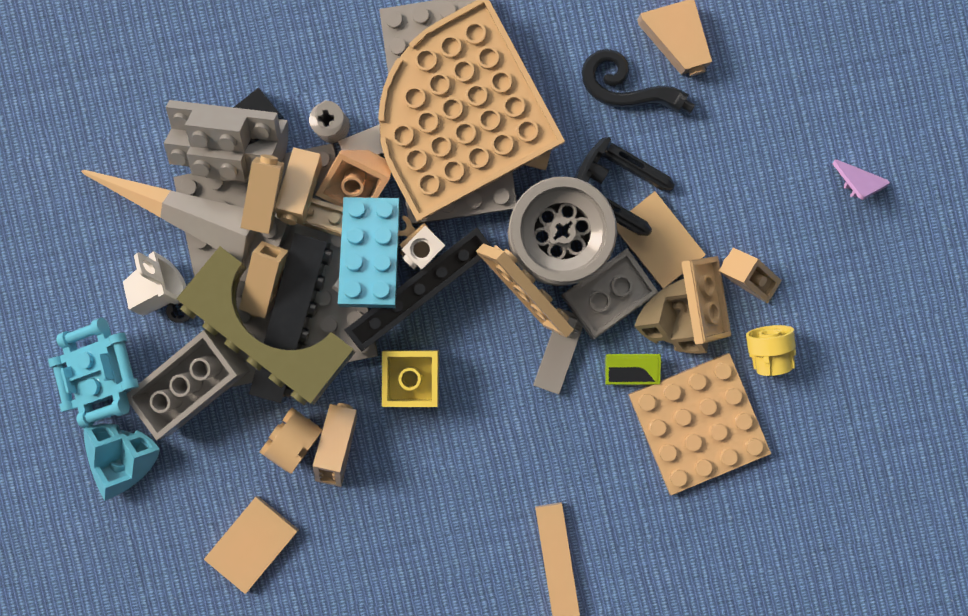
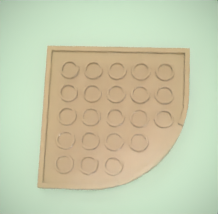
[378,0,565,222]

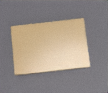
[616,191,706,289]
[681,256,731,344]
[204,495,299,594]

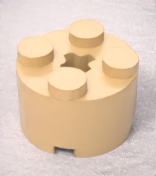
[260,408,323,474]

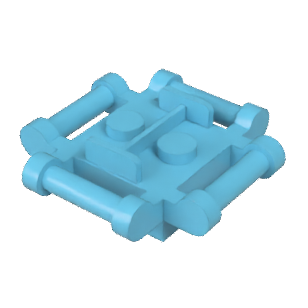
[48,318,139,428]

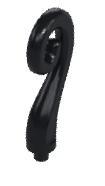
[581,49,696,114]

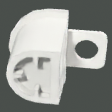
[123,251,186,316]

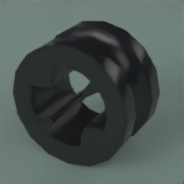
[166,303,191,323]

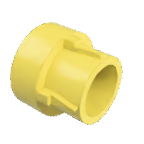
[746,325,796,376]

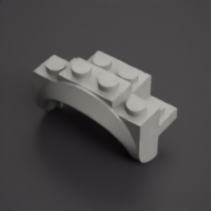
[164,100,288,181]

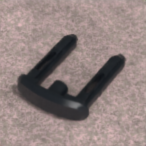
[574,137,675,236]

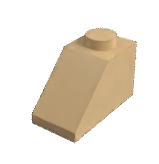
[719,248,782,303]

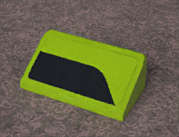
[604,354,661,385]

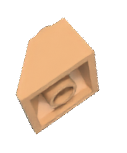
[316,150,391,207]

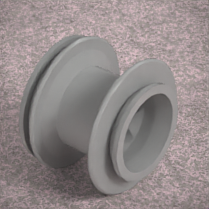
[508,176,617,286]

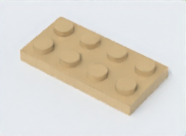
[476,244,574,338]

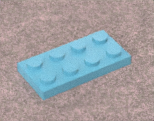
[338,197,400,308]

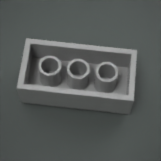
[127,330,251,441]

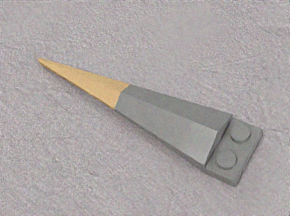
[82,170,291,266]

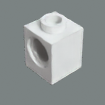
[402,226,445,269]

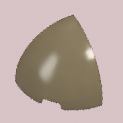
[634,279,708,354]

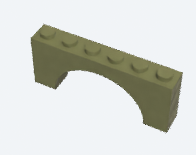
[176,246,356,405]

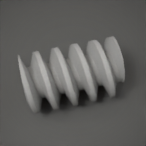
[309,100,351,143]

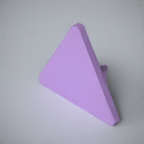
[832,159,890,200]

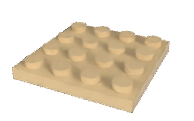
[628,353,771,495]

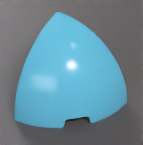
[84,424,160,501]

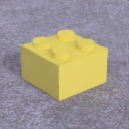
[382,350,439,407]

